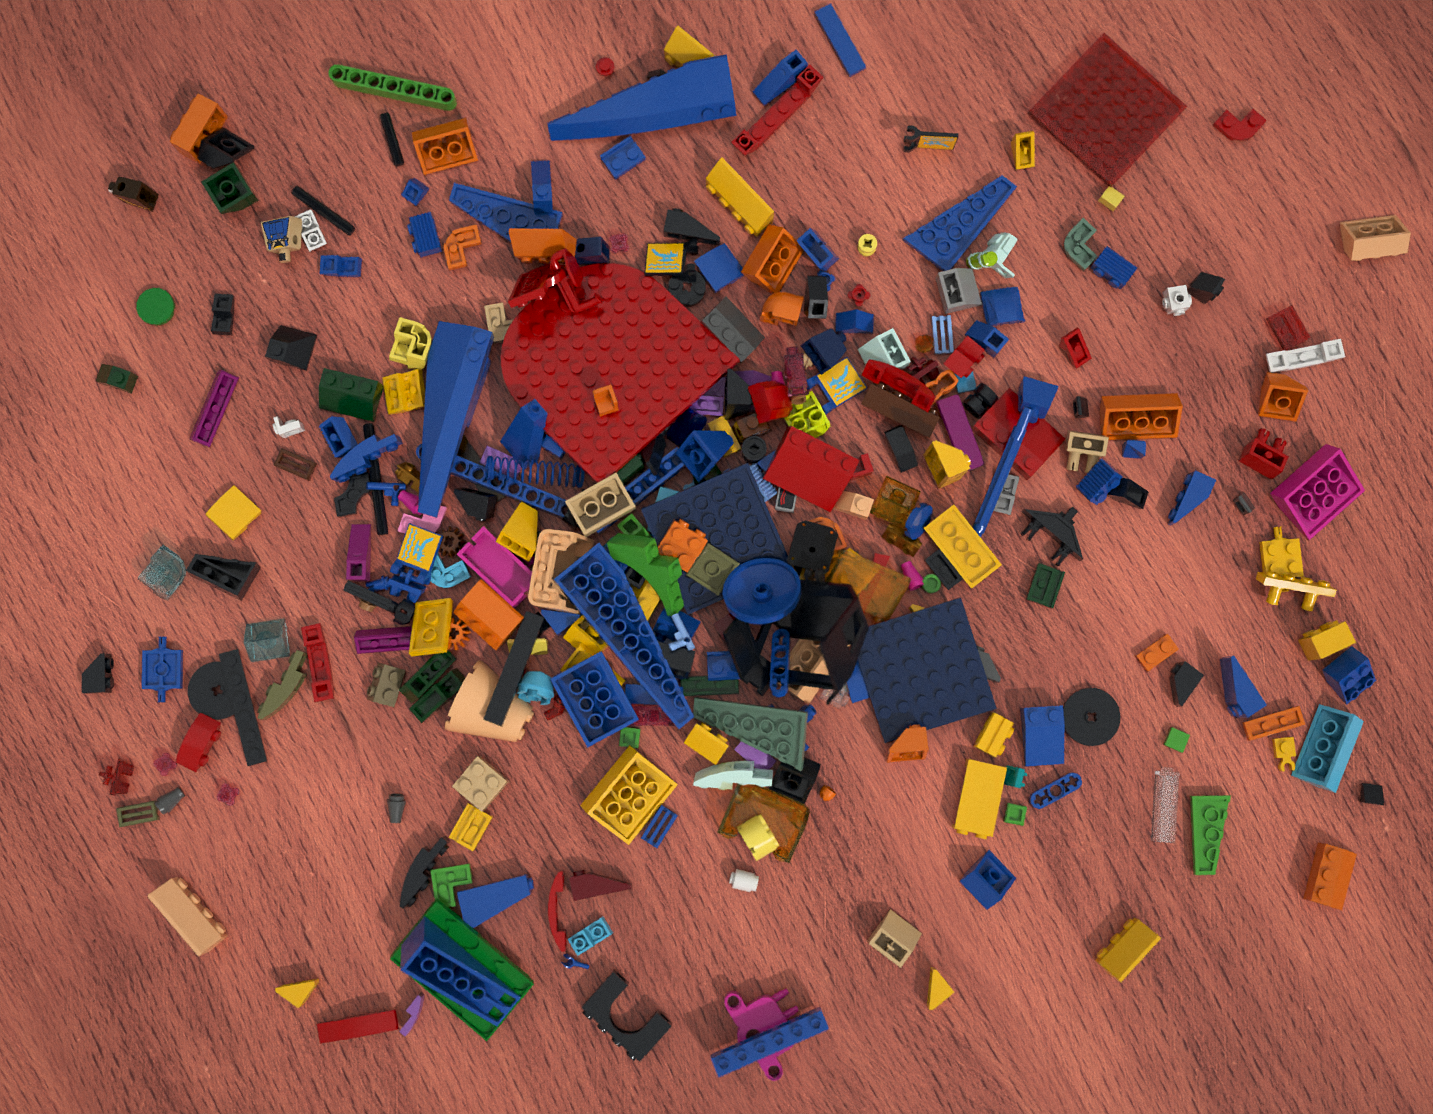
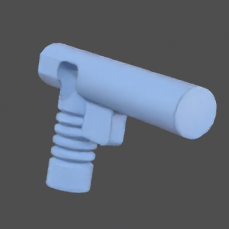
[668,613,695,651]

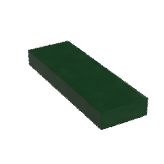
[680,676,739,696]

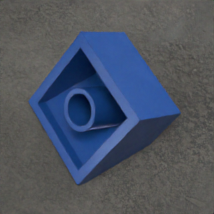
[960,850,1016,910]

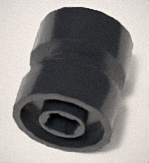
[962,383,998,419]
[741,436,767,464]

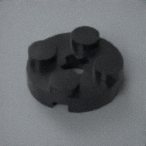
[669,271,706,307]

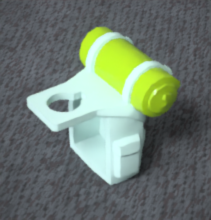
[966,233,1018,278]

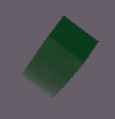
[409,668,465,723]

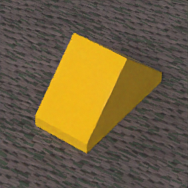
[1011,131,1035,170]
[927,967,954,1010]
[275,978,319,1008]

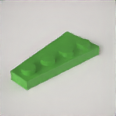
[1190,795,1231,875]

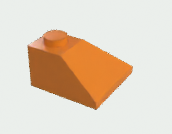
[1258,372,1308,421]
[886,725,929,763]

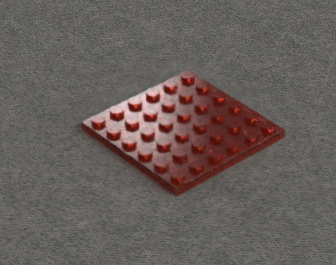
[1028,33,1187,187]

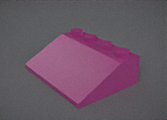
[1270,444,1365,540]

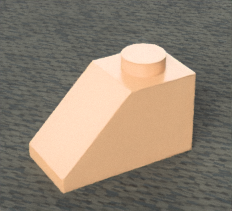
[833,491,874,520]

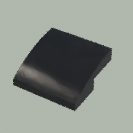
[925,549,963,590]

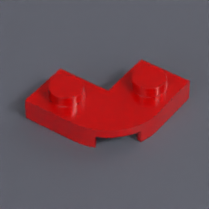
[1213,109,1267,141]

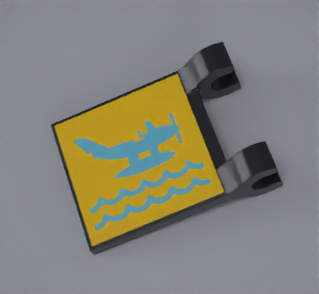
[903,125,959,153]
[644,239,698,279]

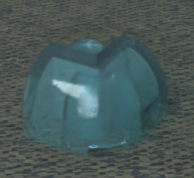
[137,545,186,600]

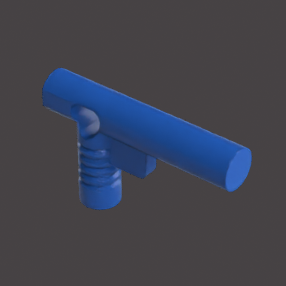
[366,482,406,506]

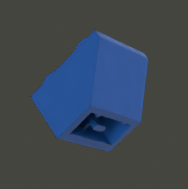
[652,607,701,649]
[1322,646,1376,704]

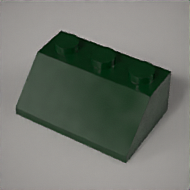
[319,368,384,422]

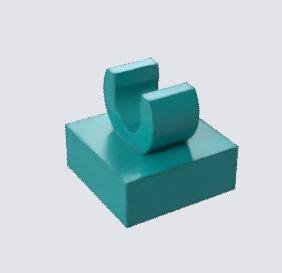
[1004,765,1028,788]

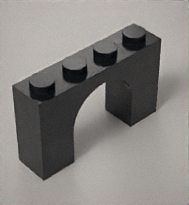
[581,970,672,1062]

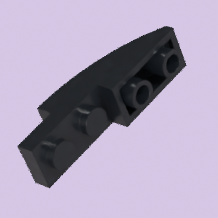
[400,836,450,909]

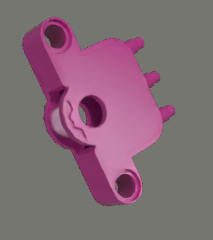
[724,988,799,1081]

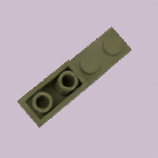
[258,650,307,720]

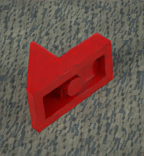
[1059,327,1092,369]

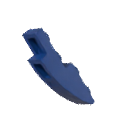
[330,434,403,483]

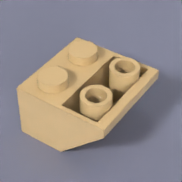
[867,909,922,968]

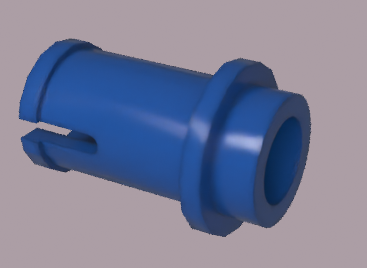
[366,575,390,592]

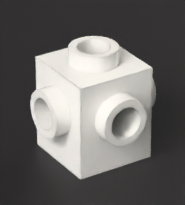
[1162,285,1192,316]

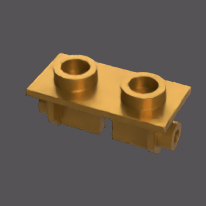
[395,461,420,493]
[881,523,922,557]

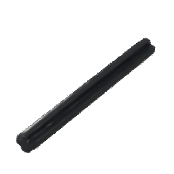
[363,423,388,535]

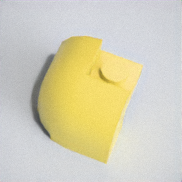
[389,317,432,370]

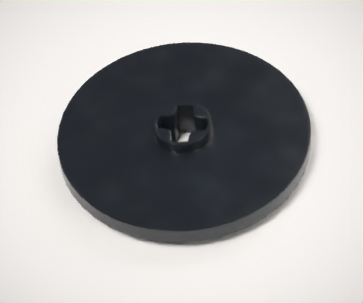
[188,662,234,720]
[1063,688,1121,746]

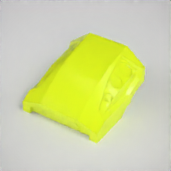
[783,391,831,438]

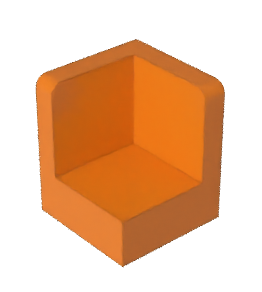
[593,385,618,416]

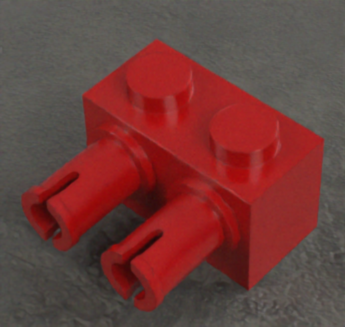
[1239,428,1289,480]

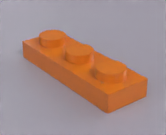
[1242,706,1305,741]

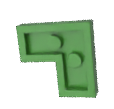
[430,863,473,907]

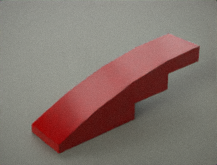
[317,1009,399,1044]

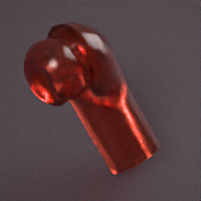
[544,694,565,721]

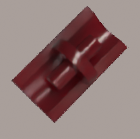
[907,357,940,385]

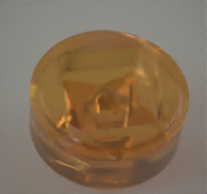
[915,335,934,353]

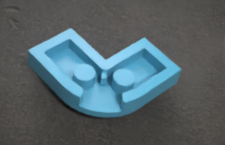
[431,553,472,588]

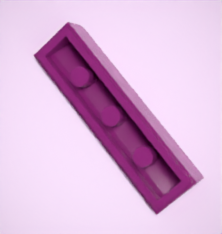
[189,370,239,447]
[936,394,984,471]
[354,626,412,654]

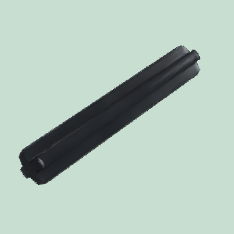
[291,186,355,236]

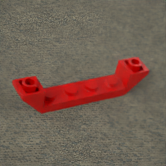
[731,65,823,156]

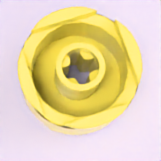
[737,814,779,861]

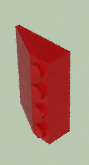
[971,388,1066,480]
[762,426,860,512]

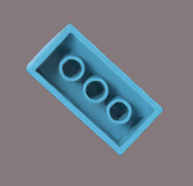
[1291,704,1364,793]

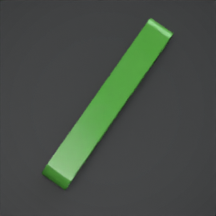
[328,65,457,111]

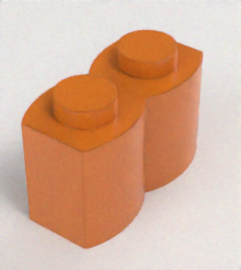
[925,370,959,405]

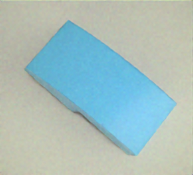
[567,917,613,956]

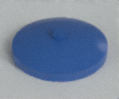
[723,558,801,624]

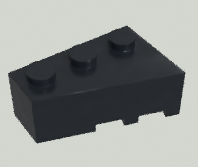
[186,554,261,601]

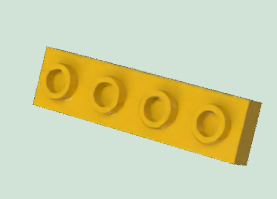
[1256,571,1337,611]

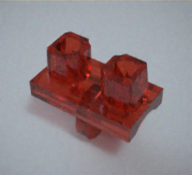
[99,759,134,796]

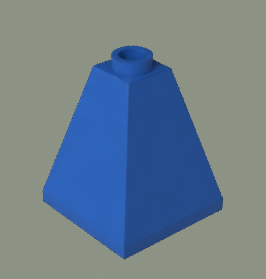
[676,430,734,482]

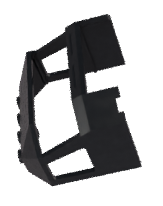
[722,568,869,706]

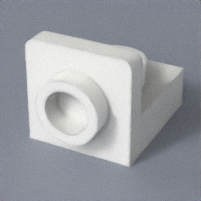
[273,416,305,438]

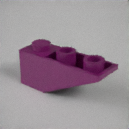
[346,524,371,582]

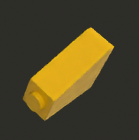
[496,501,538,562]

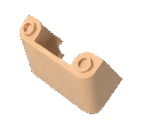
[528,529,594,615]

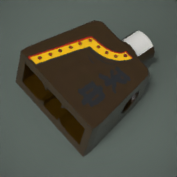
[108,177,159,212]

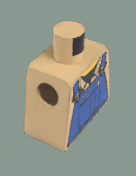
[261,216,302,263]

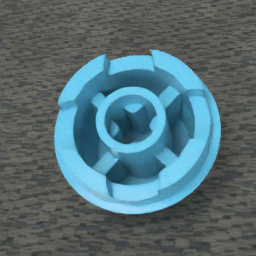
[517,671,554,705]

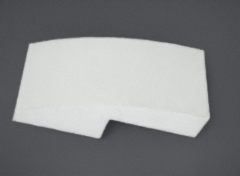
[295,209,327,251]

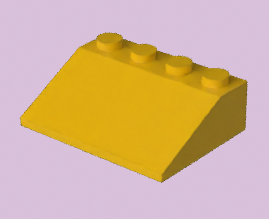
[580,745,678,845]

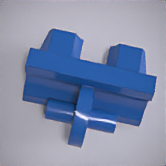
[388,569,427,603]

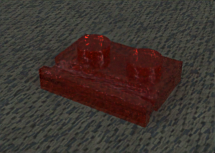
[1266,305,1311,351]

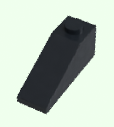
[664,208,720,246]
[641,430,667,476]

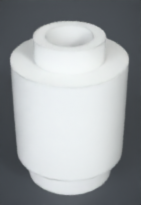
[729,869,759,892]

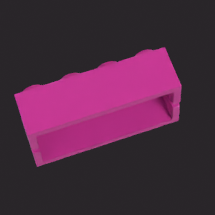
[457,526,532,608]

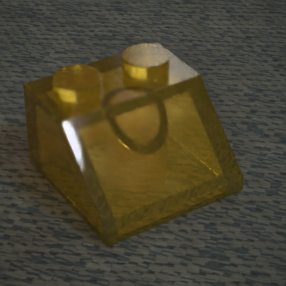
[870,476,921,529]

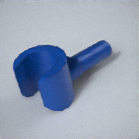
[561,953,589,969]

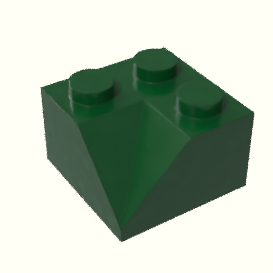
[201,162,258,214]

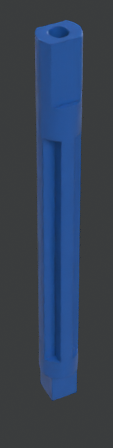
[972,406,1033,537]

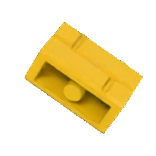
[973,712,1014,758]

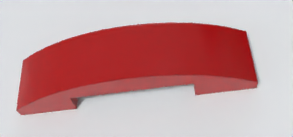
[861,359,936,412]
[301,623,334,703]
[548,870,567,952]

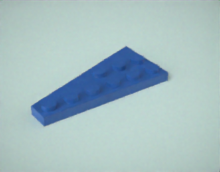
[903,175,1017,271]
[449,183,563,265]

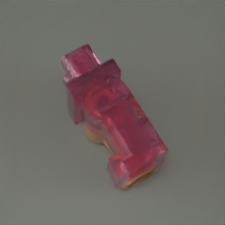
[784,347,807,405]

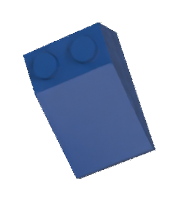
[1220,655,1267,718]
[1020,705,1065,766]

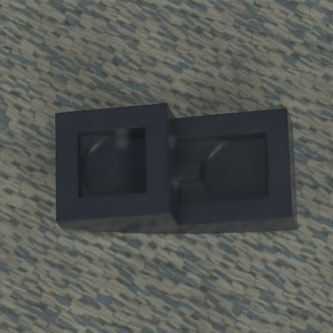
[211,294,234,335]

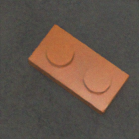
[1135,634,1179,672]

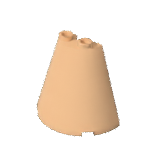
[445,660,534,742]

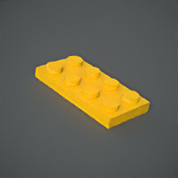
[924,505,1002,589]

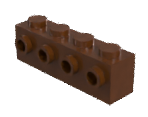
[861,382,940,438]

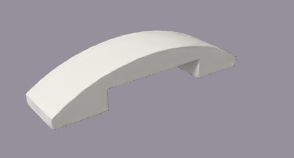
[1266,339,1345,373]

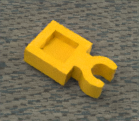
[1272,737,1296,771]

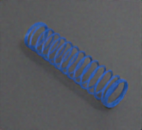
[485,455,585,488]

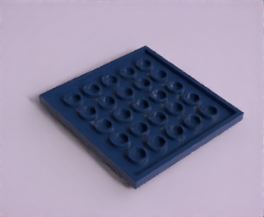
[641,462,793,615]
[858,597,997,743]

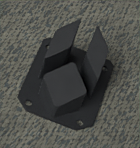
[787,520,838,576]

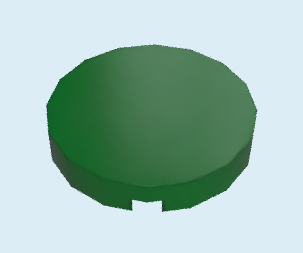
[136,288,176,326]

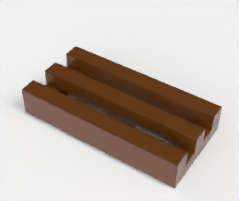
[274,448,317,481]

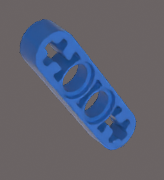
[770,629,791,697]

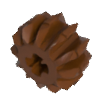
[438,526,467,559]

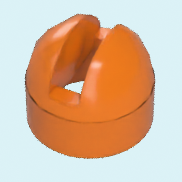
[819,784,837,801]

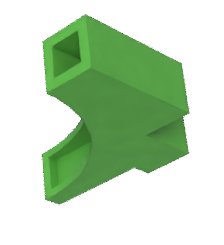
[607,533,684,616]

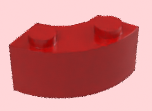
[944,336,985,378]
[175,713,221,772]

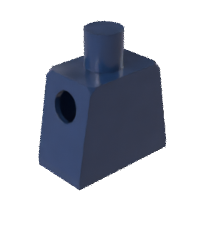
[575,237,610,265]
[800,329,847,375]

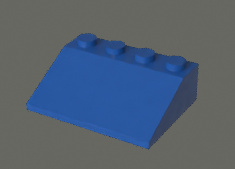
[550,651,639,748]

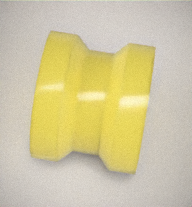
[857,234,877,256]

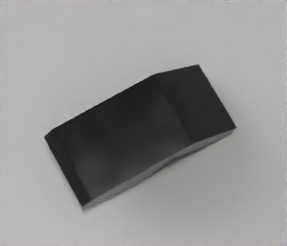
[884,425,918,473]

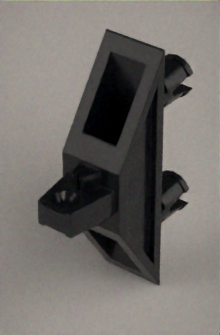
[1020,507,1083,566]

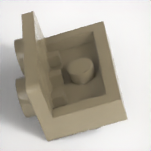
[367,662,406,707]

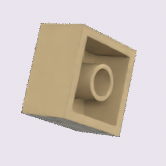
[452,756,510,812]

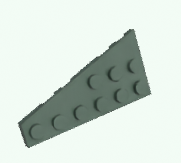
[693,697,808,771]

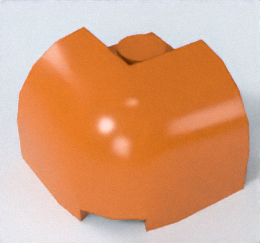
[760,292,804,326]

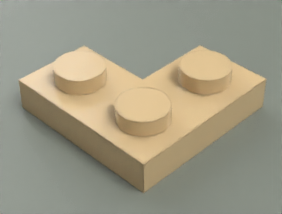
[484,303,514,344]

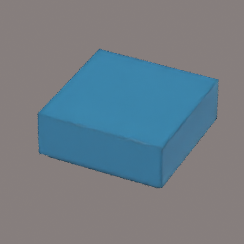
[955,371,976,394]

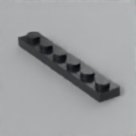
[219,649,268,766]

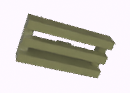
[116,801,160,827]

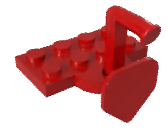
[508,248,603,313]

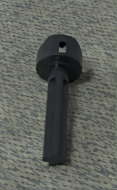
[343,580,415,625]

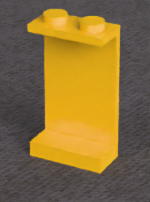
[952,759,1007,840]

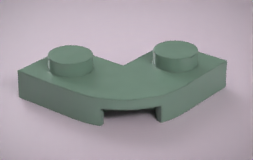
[1064,218,1098,272]

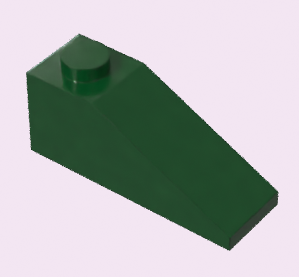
[399,650,456,703]

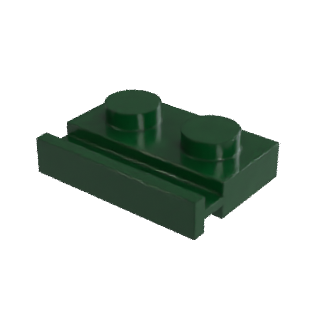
[1025,563,1065,609]

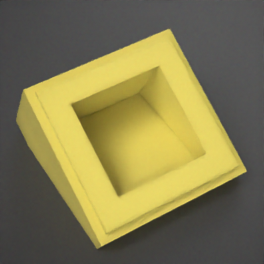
[1098,185,1125,211]

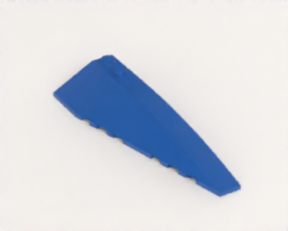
[547,54,737,141]
[418,321,494,518]
[554,543,694,729]

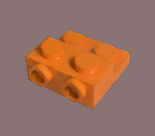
[657,519,708,573]

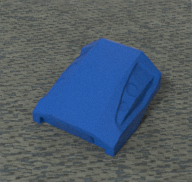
[980,287,1025,327]

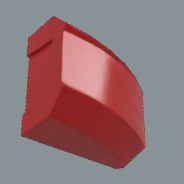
[748,380,793,424]

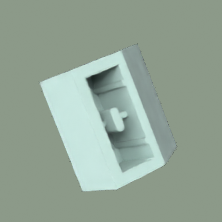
[858,328,911,370]

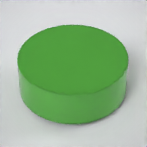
[922,574,941,593]

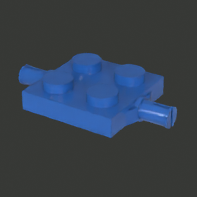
[142,637,183,703]

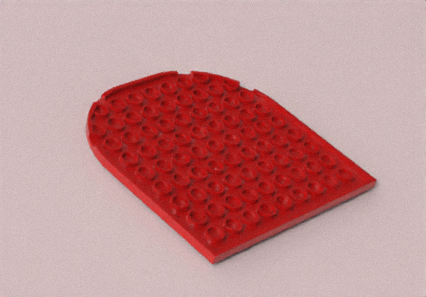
[501,263,740,483]

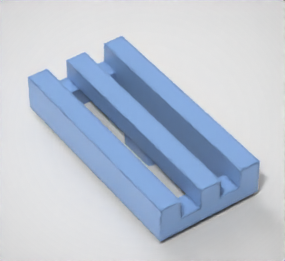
[931,315,954,355]

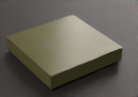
[686,542,740,596]

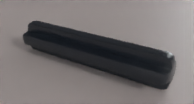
[380,112,404,167]

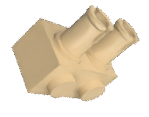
[1065,430,1109,473]

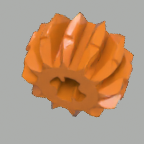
[448,618,471,651]

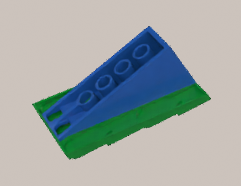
[390,898,534,1041]

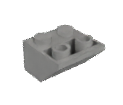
[935,268,982,314]

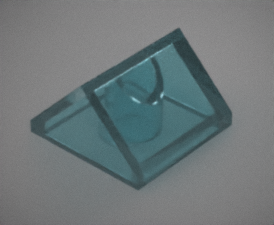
[243,619,290,662]

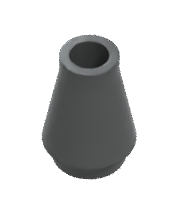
[154,787,185,815]
[387,794,406,823]

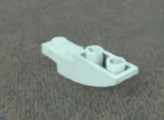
[693,761,773,790]

